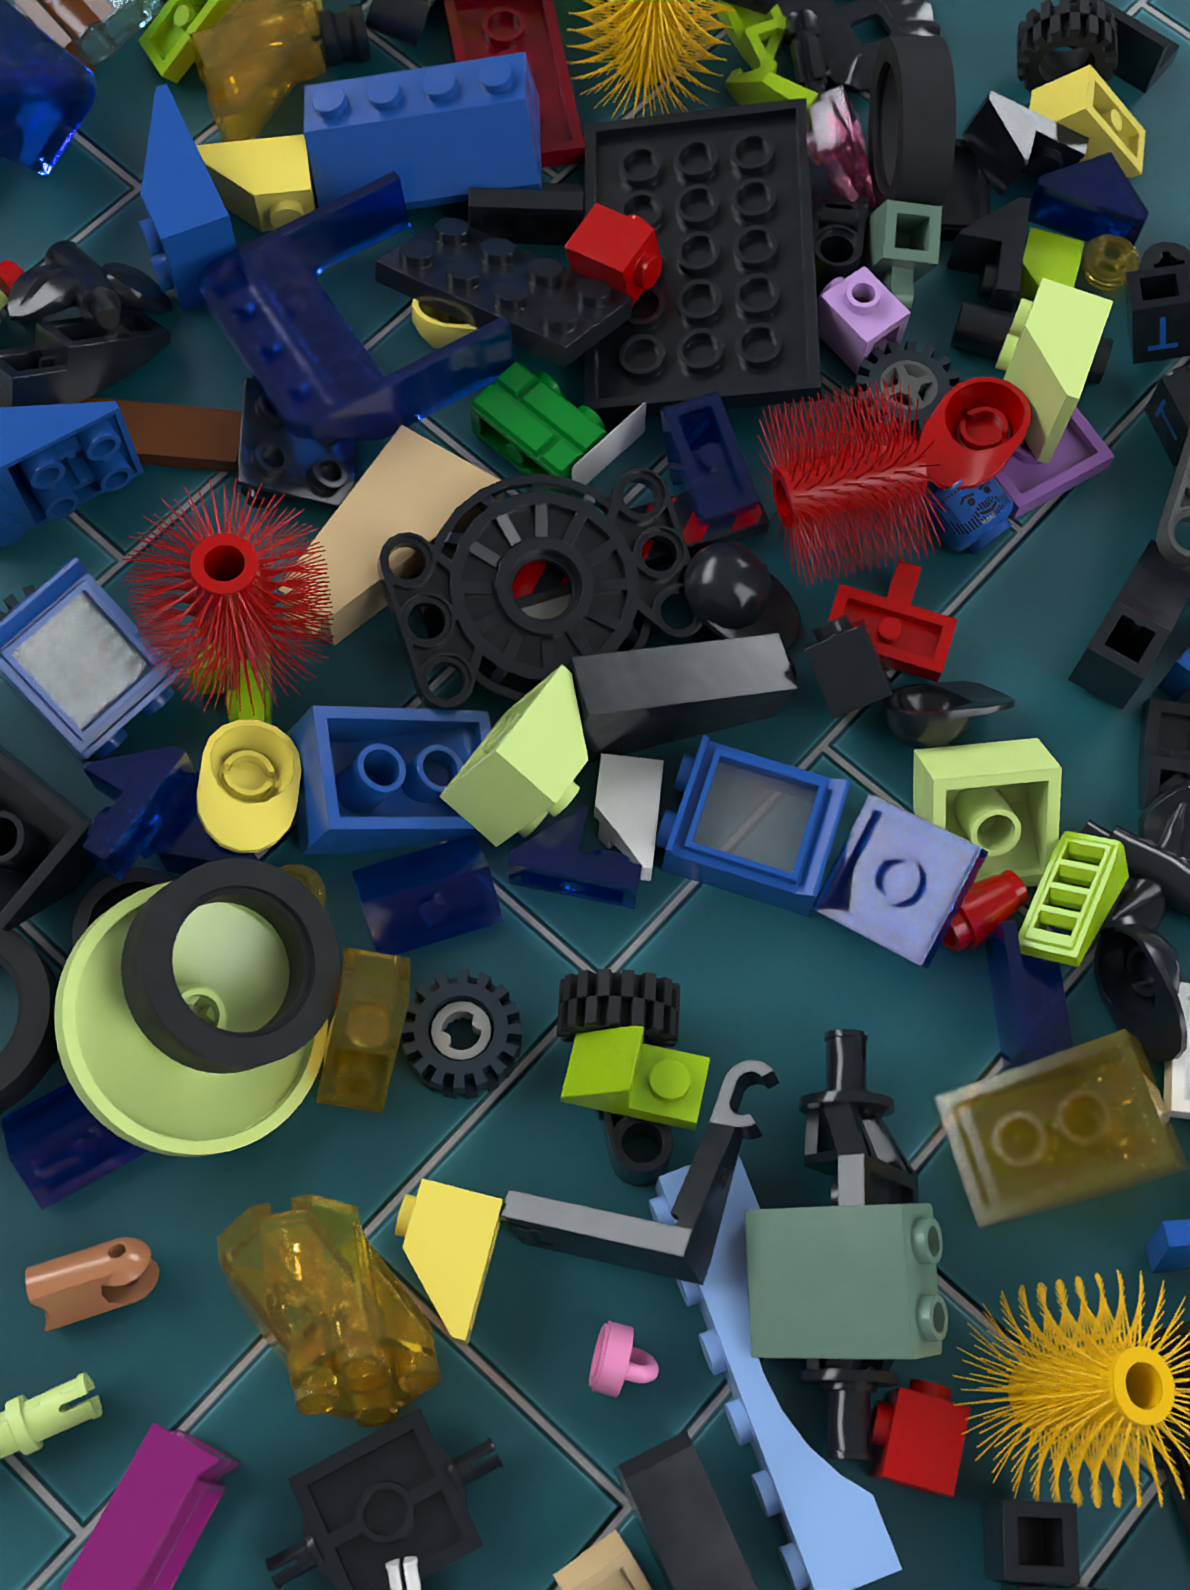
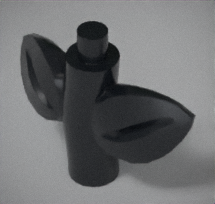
[7,240,173,329]
[1080,781,1190,936]

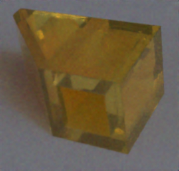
[316,947,410,1113]

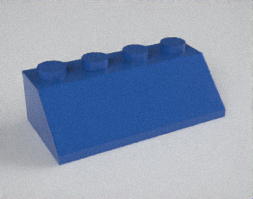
[304,52,542,222]

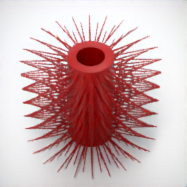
[758,376,946,588]
[122,478,334,717]

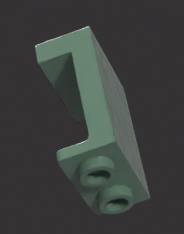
[744,1203,948,1360]

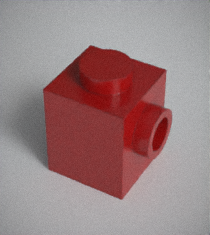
[564,203,662,307]
[870,1379,971,1497]

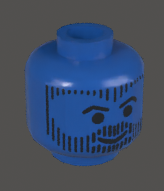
[923,477,1013,555]

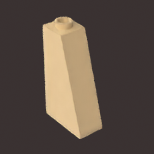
[277,425,504,646]

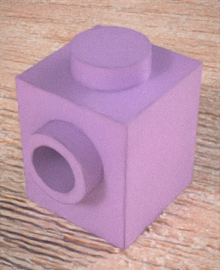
[817,266,911,375]

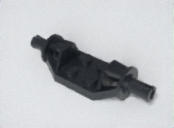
[798,1029,919,1461]

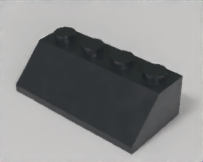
[0,745,117,932]

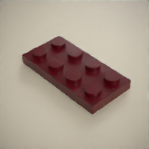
[442,0,585,168]

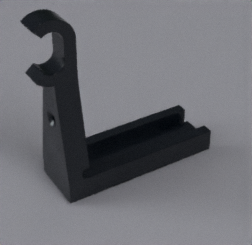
[499,1060,780,1285]

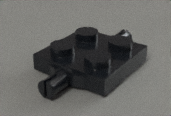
[265,1408,504,1590]

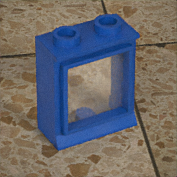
[0,557,181,759]
[655,735,851,917]

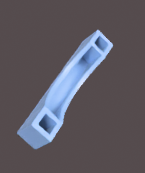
[648,1154,902,1590]

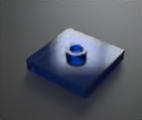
[812,793,989,969]

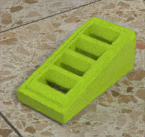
[1014,831,1129,967]

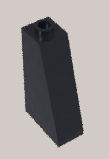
[566,633,798,764]
[613,1430,758,1590]

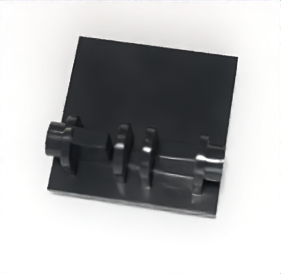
[236,377,358,509]

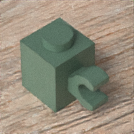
[862,200,942,310]

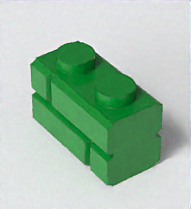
[470,362,607,495]

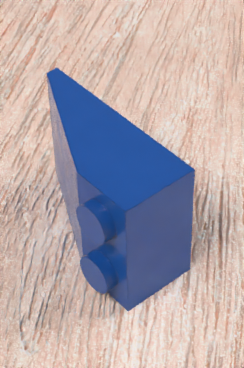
[138,83,246,311]
[286,705,491,855]

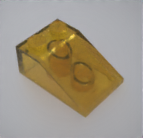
[934,1029,1189,1228]

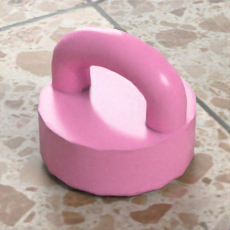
[589,1320,659,1398]

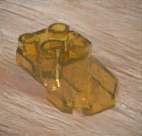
[188,0,326,142]
[217,1194,442,1427]

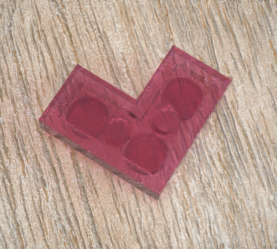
[806,85,876,209]

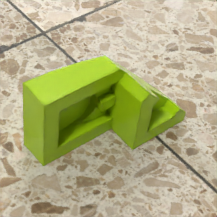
[716,0,787,70]
[725,58,818,133]
[1016,227,1085,302]

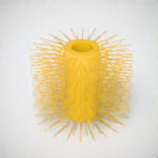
[566,0,736,119]
[952,1269,1190,1508]

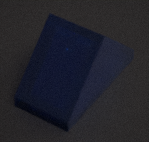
[1028,152,1149,256]

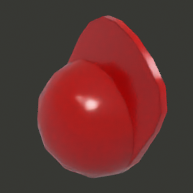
[918,377,1031,489]

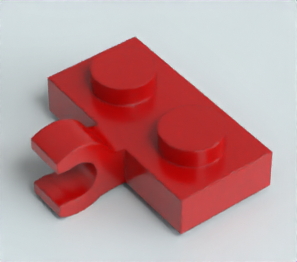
[828,560,958,682]

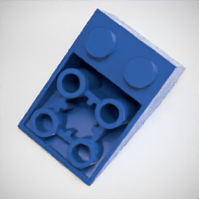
[0,401,144,548]

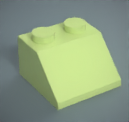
[995,278,1113,464]
[439,665,588,847]
[913,738,1062,896]

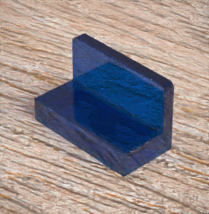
[352,835,504,960]
[985,921,1075,1068]
[1,1082,148,1210]

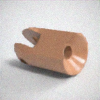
[25,1237,160,1332]

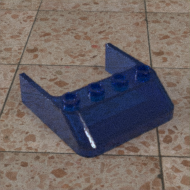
[198,171,515,441]

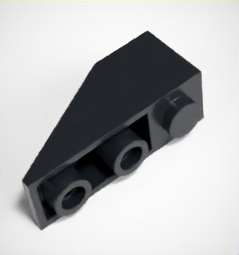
[1068,539,1190,710]

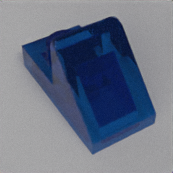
[660,391,760,526]
[82,745,198,881]
[508,806,642,909]

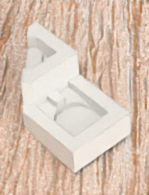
[594,753,664,881]

